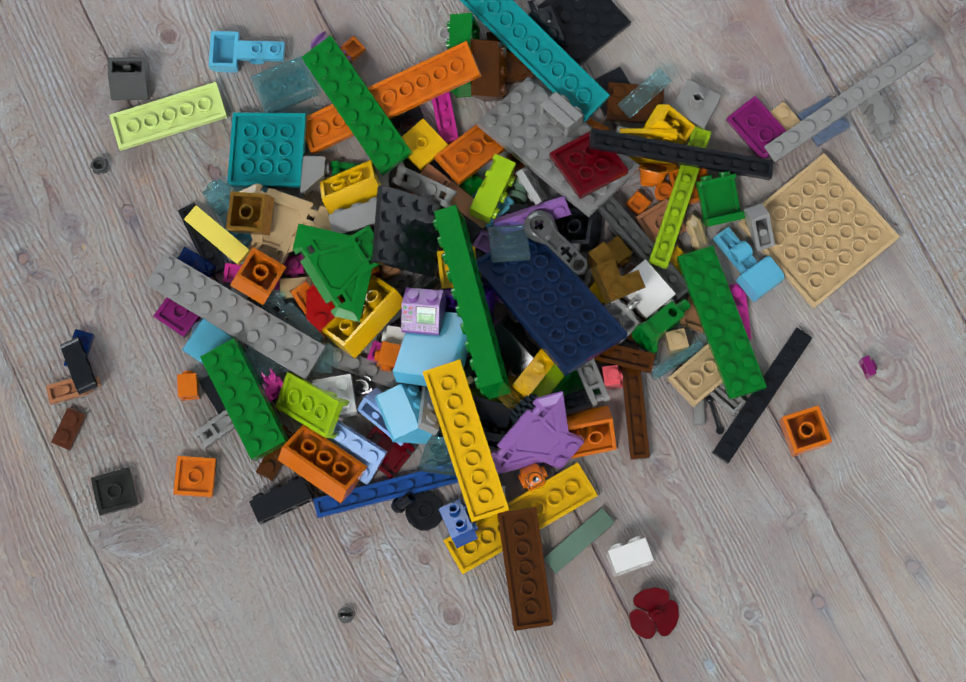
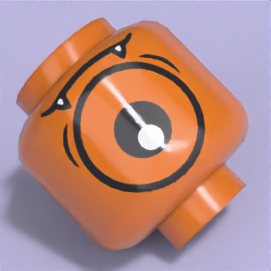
[518,463,548,491]

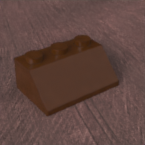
[471,39,508,102]

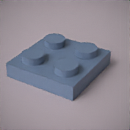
[797,96,850,147]

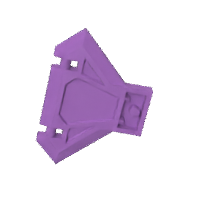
[491,391,584,474]

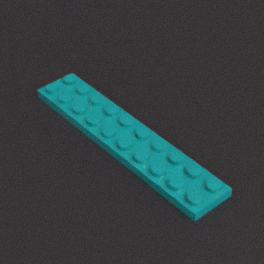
[460,0,610,123]

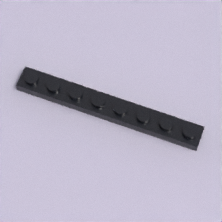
[712,327,813,464]

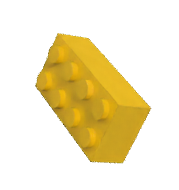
[322,275,403,359]

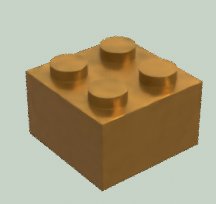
[226,191,275,236]

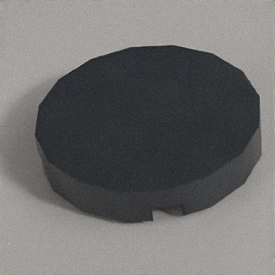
[405,492,443,531]

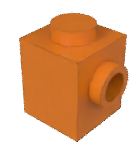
[374,341,401,372]

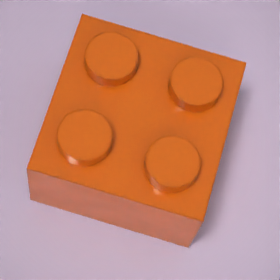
[230,247,286,305]
[779,405,832,457]

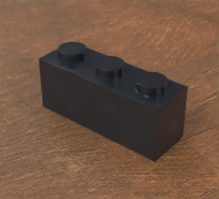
[249,476,313,525]

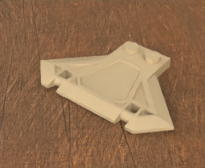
[239,183,332,265]

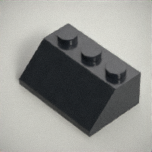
[494,315,540,377]
[472,395,513,433]

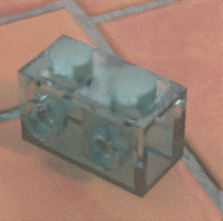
[202,178,233,216]

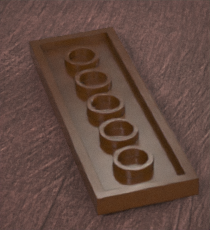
[497,507,553,631]

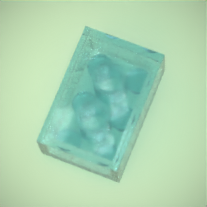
[250,56,318,113]

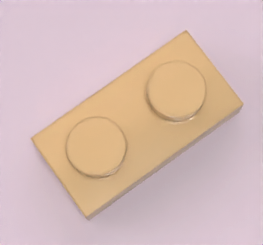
[770,102,801,131]

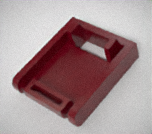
[366,425,416,479]

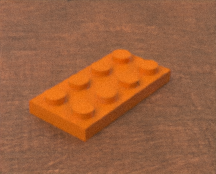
[434,124,506,185]

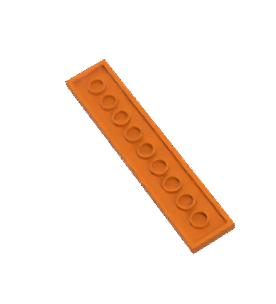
[306,41,481,155]

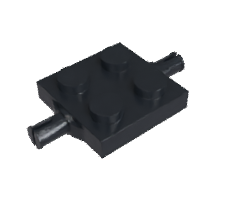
[528,0,566,44]

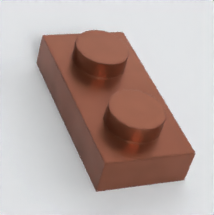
[51,408,86,451]

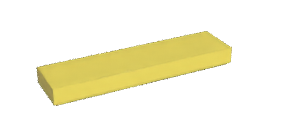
[184,205,250,266]

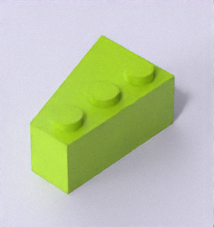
[469,154,516,224]

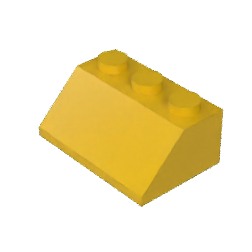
[320,160,381,214]

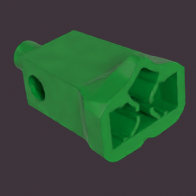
[632,299,690,353]

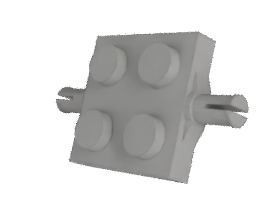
[604,297,642,345]

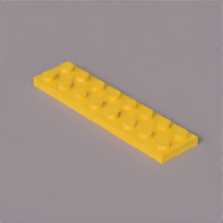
[422,359,509,522]
[443,462,598,575]

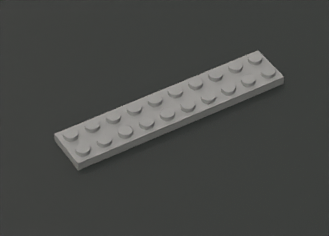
[146,252,326,380]

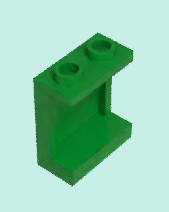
[695,171,745,227]

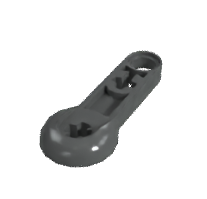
[523,210,588,275]

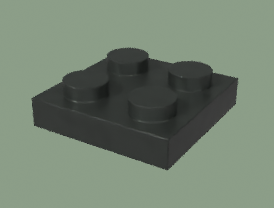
[91,468,138,516]

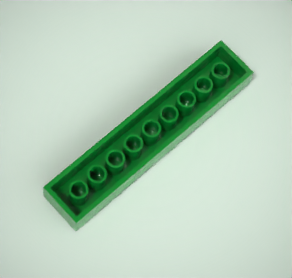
[433,205,511,399]

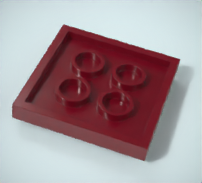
[549,128,629,199]

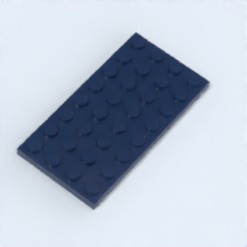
[476,229,628,376]

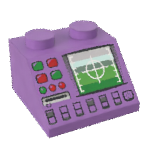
[401,288,447,335]

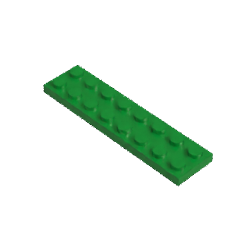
[301,35,413,176]
[676,246,767,400]

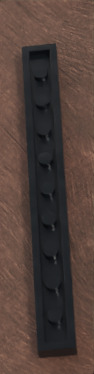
[588,128,773,180]

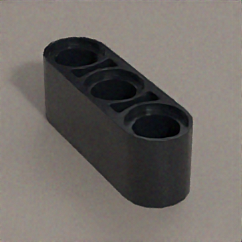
[60,337,98,395]

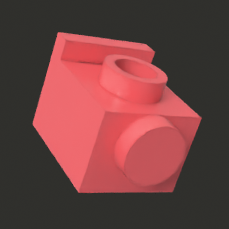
[601,365,623,390]

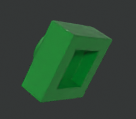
[459,174,483,196]

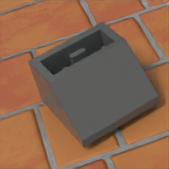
[108,57,150,101]

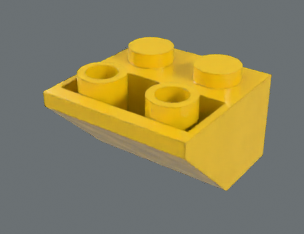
[643,104,695,144]

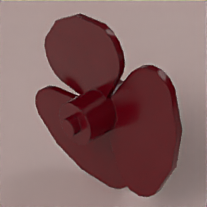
[629,587,679,639]

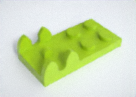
[275,372,349,438]

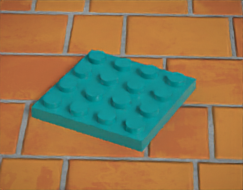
[227,112,307,188]

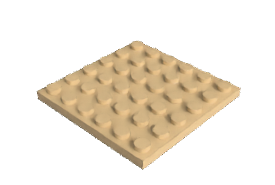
[738,153,900,309]

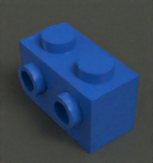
[439,499,478,548]

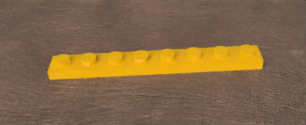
[512,282,604,397]

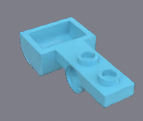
[209,31,285,73]
[713,227,784,302]

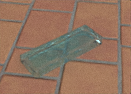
[617,67,672,118]
[650,340,703,381]

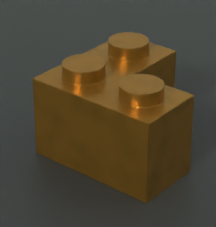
[587,236,632,268]
[591,259,646,304]

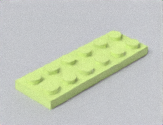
[109,82,228,151]

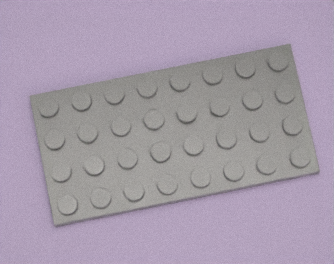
[477,77,640,217]

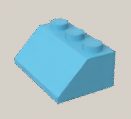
[375,384,432,444]

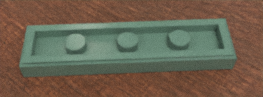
[544,508,615,574]

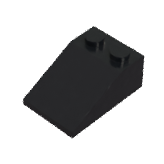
[540,208,603,252]

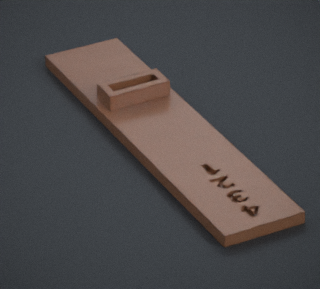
[420,164,488,229]

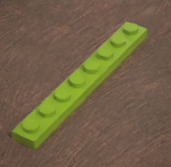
[648,126,711,269]

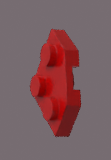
[306,283,344,332]

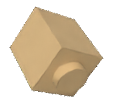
[664,328,689,356]

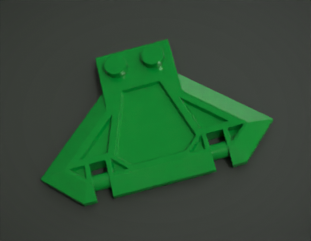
[293,224,380,322]

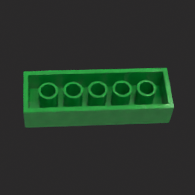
[200,338,289,461]

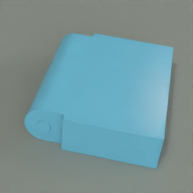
[393,312,468,386]

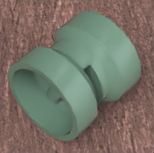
[509,178,528,204]

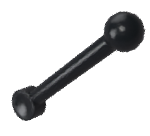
[706,396,724,435]

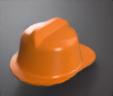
[638,163,679,187]

